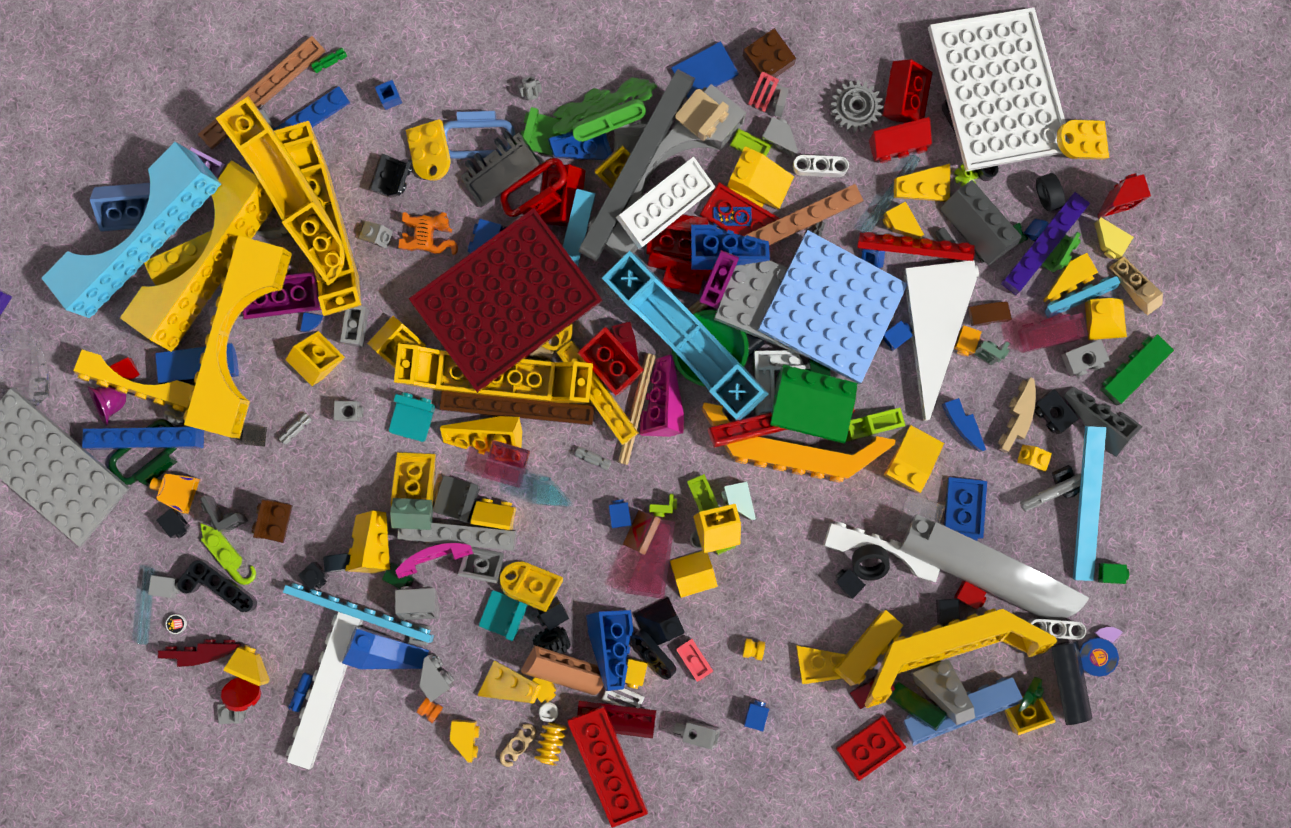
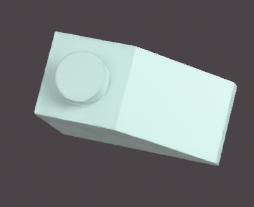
[721,482,756,520]

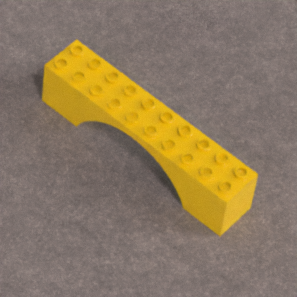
[120,160,274,352]
[183,236,292,439]

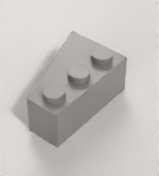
[913,659,975,725]

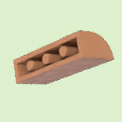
[521,645,604,695]

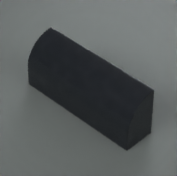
[1051,641,1093,725]

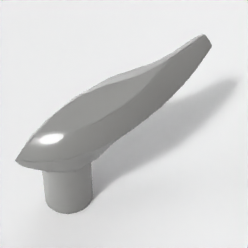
[256,226,290,239]

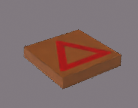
[623,510,661,555]

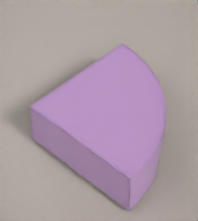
[1094,627,1123,643]

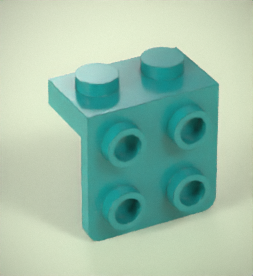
[389,392,436,442]

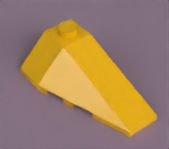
[440,416,522,461]

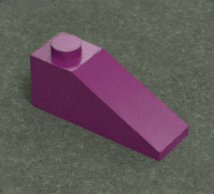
[700,250,739,309]

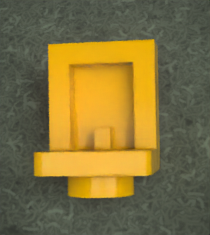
[1017,445,1052,472]

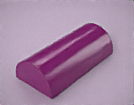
[242,272,321,320]

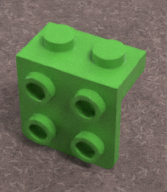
[521,107,562,156]
[1041,232,1081,273]

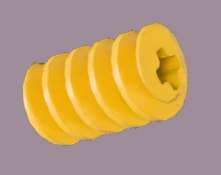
[534,722,567,766]

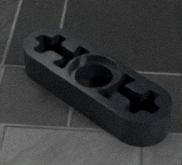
[631,630,676,680]

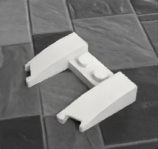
[753,350,810,416]

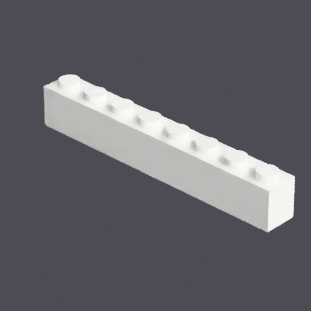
[286,612,363,769]

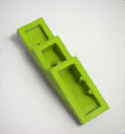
[687,474,736,555]

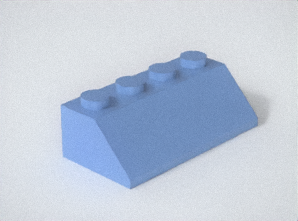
[89,183,150,232]

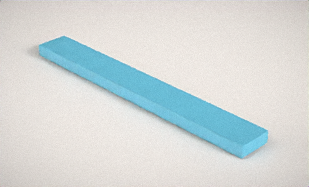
[1073,426,1106,581]

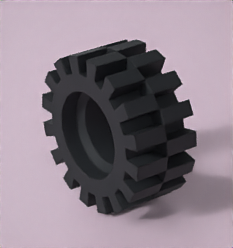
[533,626,571,654]

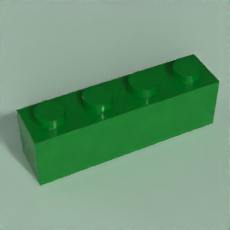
[1100,334,1174,406]

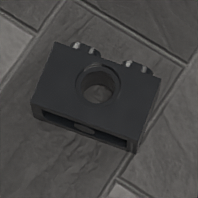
[1034,389,1079,434]

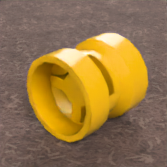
[742,638,765,661]

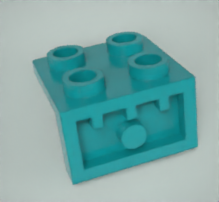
[479,590,528,641]

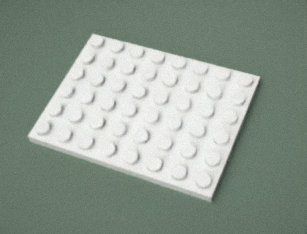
[928,8,1069,171]

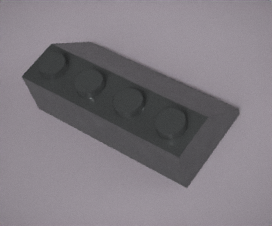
[940,180,1022,266]

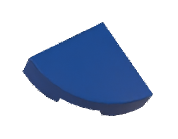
[300,313,323,332]

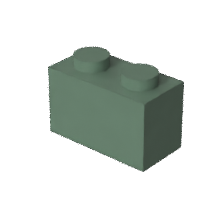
[390,498,433,530]

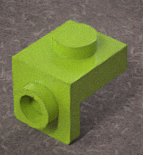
[649,494,677,517]

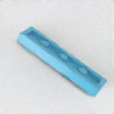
[1045,276,1120,319]

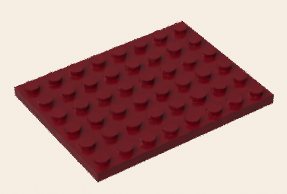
[409,208,603,393]

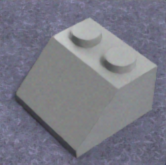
[395,586,440,620]

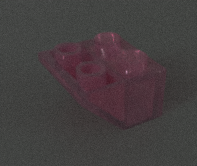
[482,440,530,488]

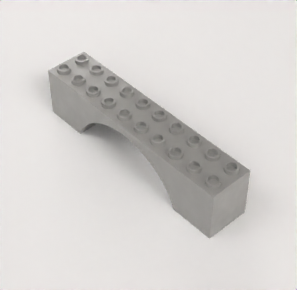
[588,84,746,261]

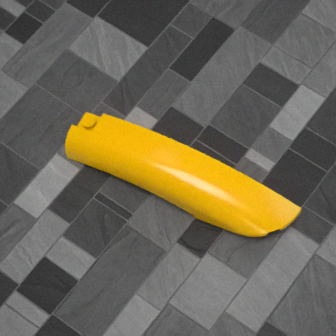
[216,96,345,286]

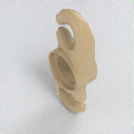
[500,724,536,767]

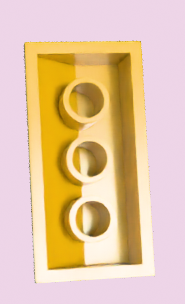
[144,230,213,286]

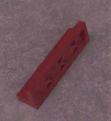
[577,701,657,739]

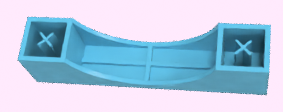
[42,142,221,318]
[602,251,769,420]

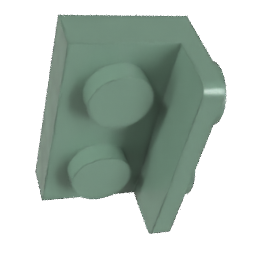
[974,340,1010,365]

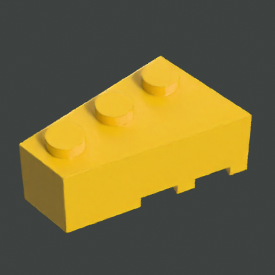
[345,511,390,573]

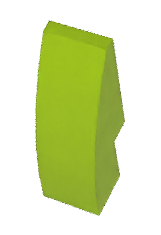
[846,408,906,442]

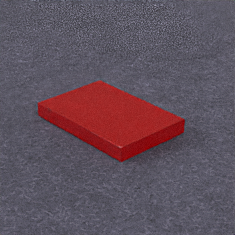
[836,715,906,781]

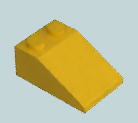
[727,146,794,210]
[884,425,944,494]
[390,452,436,506]

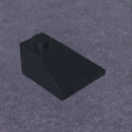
[634,597,685,645]

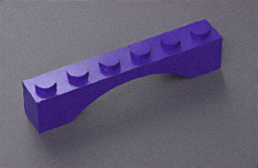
[1001,192,1090,296]

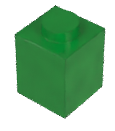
[1098,563,1129,584]

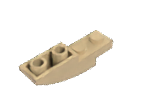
[998,377,1036,453]

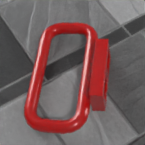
[500,158,567,217]

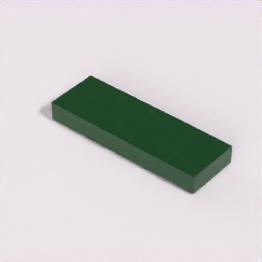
[888,682,947,731]

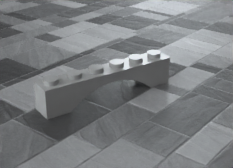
[397,523,517,551]

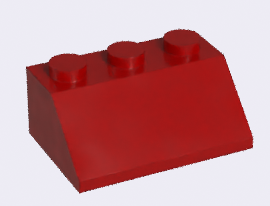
[883,59,933,123]
[869,117,932,163]
[540,164,586,227]
[1097,173,1151,219]
[646,215,709,261]
[577,327,644,396]

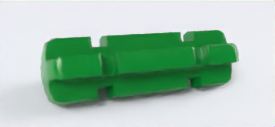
[311,48,347,73]

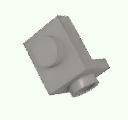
[359,221,393,248]

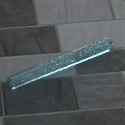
[860,154,920,233]

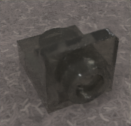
[236,425,267,447]

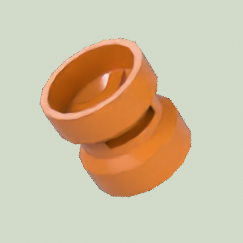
[416,697,443,724]

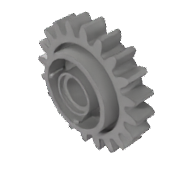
[830,80,883,133]

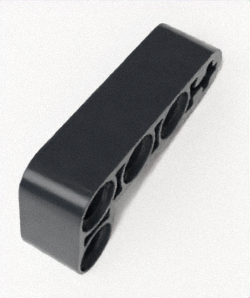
[177,560,257,612]

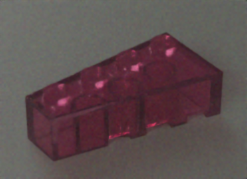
[626,520,675,599]

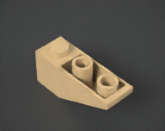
[1109,257,1163,316]

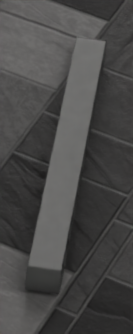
[579,69,695,261]

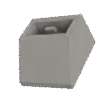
[420,654,455,702]

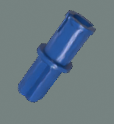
[288,673,313,712]

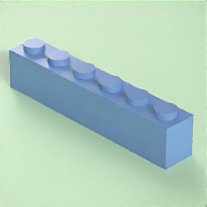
[904,677,1023,746]

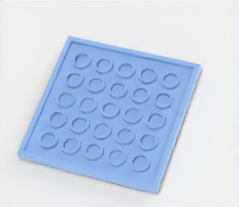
[758,230,907,384]

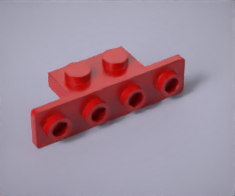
[648,252,712,295]

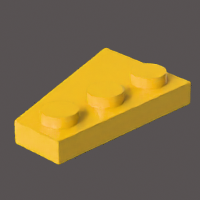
[894,163,950,202]
[796,645,846,684]
[477,661,542,704]

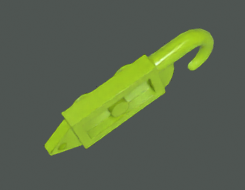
[201,524,256,585]

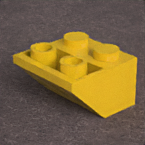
[693,504,741,554]

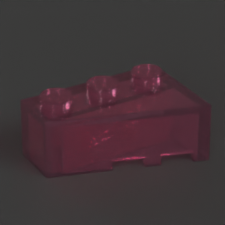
[1018,313,1088,353]

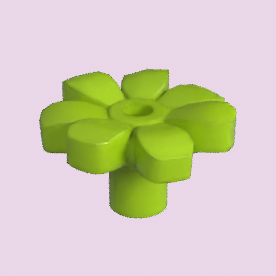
[954,164,978,187]

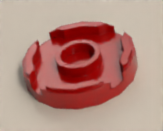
[221,677,261,712]

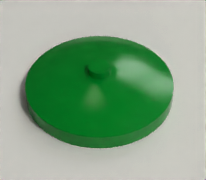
[672,310,749,387]

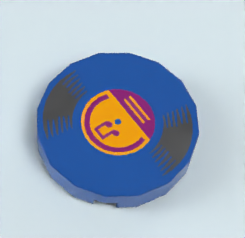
[1080,637,1119,677]

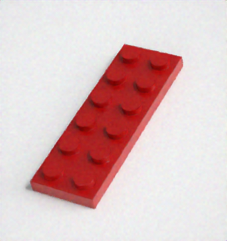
[567,705,648,828]

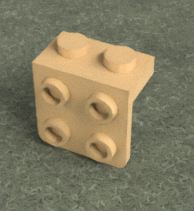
[675,89,729,142]

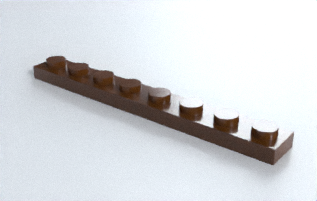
[440,391,595,426]

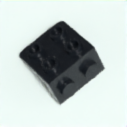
[369,153,413,198]

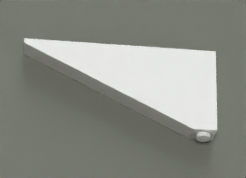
[903,260,979,421]

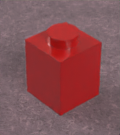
[954,581,987,610]

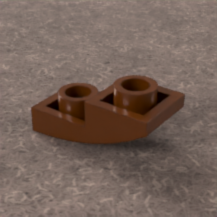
[968,302,1012,326]

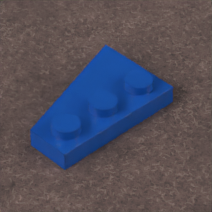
[548,132,612,160]

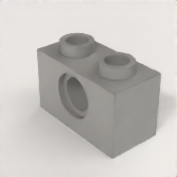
[340,306,369,347]
[1061,339,1110,377]

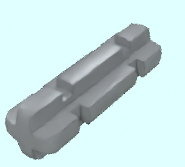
[278,413,312,445]
[575,447,611,470]

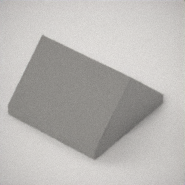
[458,547,505,583]

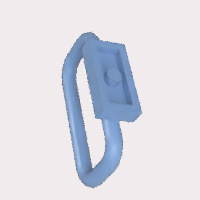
[443,111,515,159]

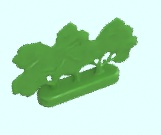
[552,77,657,142]

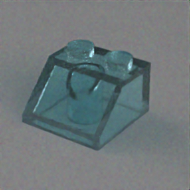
[532,477,573,507]

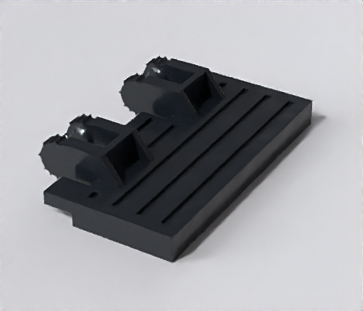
[461,130,542,208]

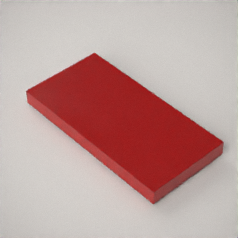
[700,182,780,236]

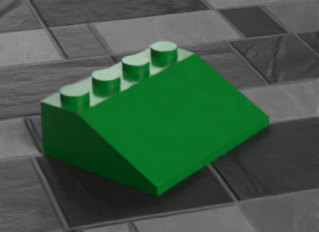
[770,364,858,444]

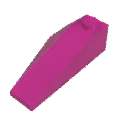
[640,355,684,437]

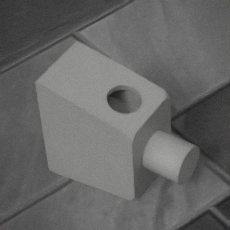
[673,721,721,750]

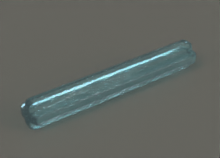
[136,568,155,645]

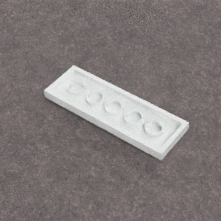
[616,157,716,249]

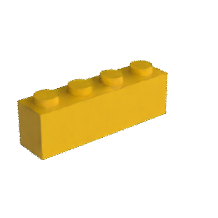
[833,610,903,686]

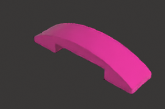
[395,543,473,579]

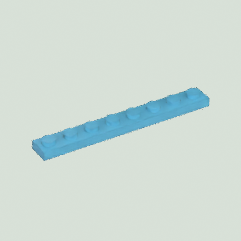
[283,583,434,643]

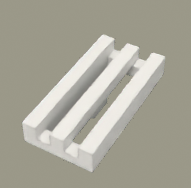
[601,688,645,708]

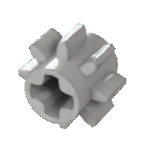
[518,76,542,100]

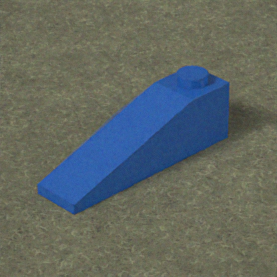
[691,225,770,270]
[586,610,633,691]
[342,626,429,669]

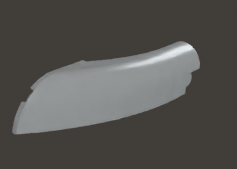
[899,514,1089,620]

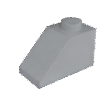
[762,117,798,158]

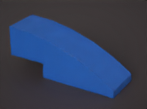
[942,398,986,452]

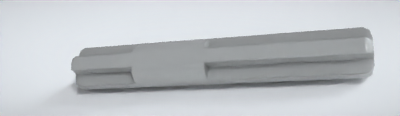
[1020,473,1081,511]

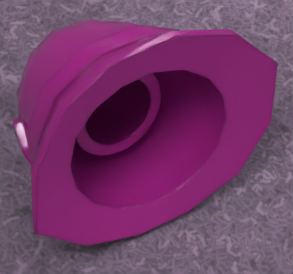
[88,386,126,426]

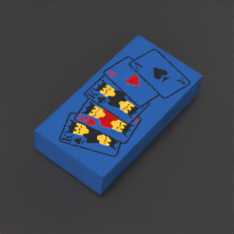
[713,207,752,227]

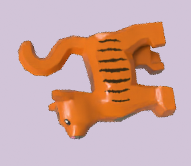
[398,212,458,255]

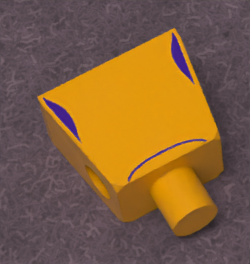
[150,474,200,514]

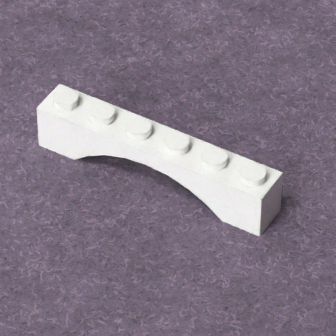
[823,521,940,582]

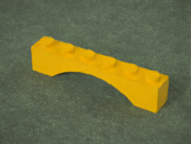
[73,349,195,412]

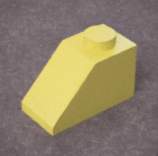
[1094,217,1134,259]

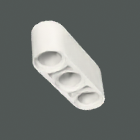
[792,155,849,177]
[1028,618,1086,640]

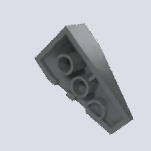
[1064,387,1143,457]

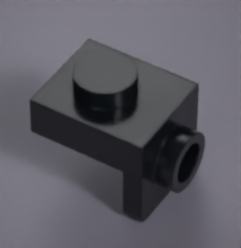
[1052,465,1080,498]

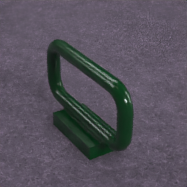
[108,419,178,486]

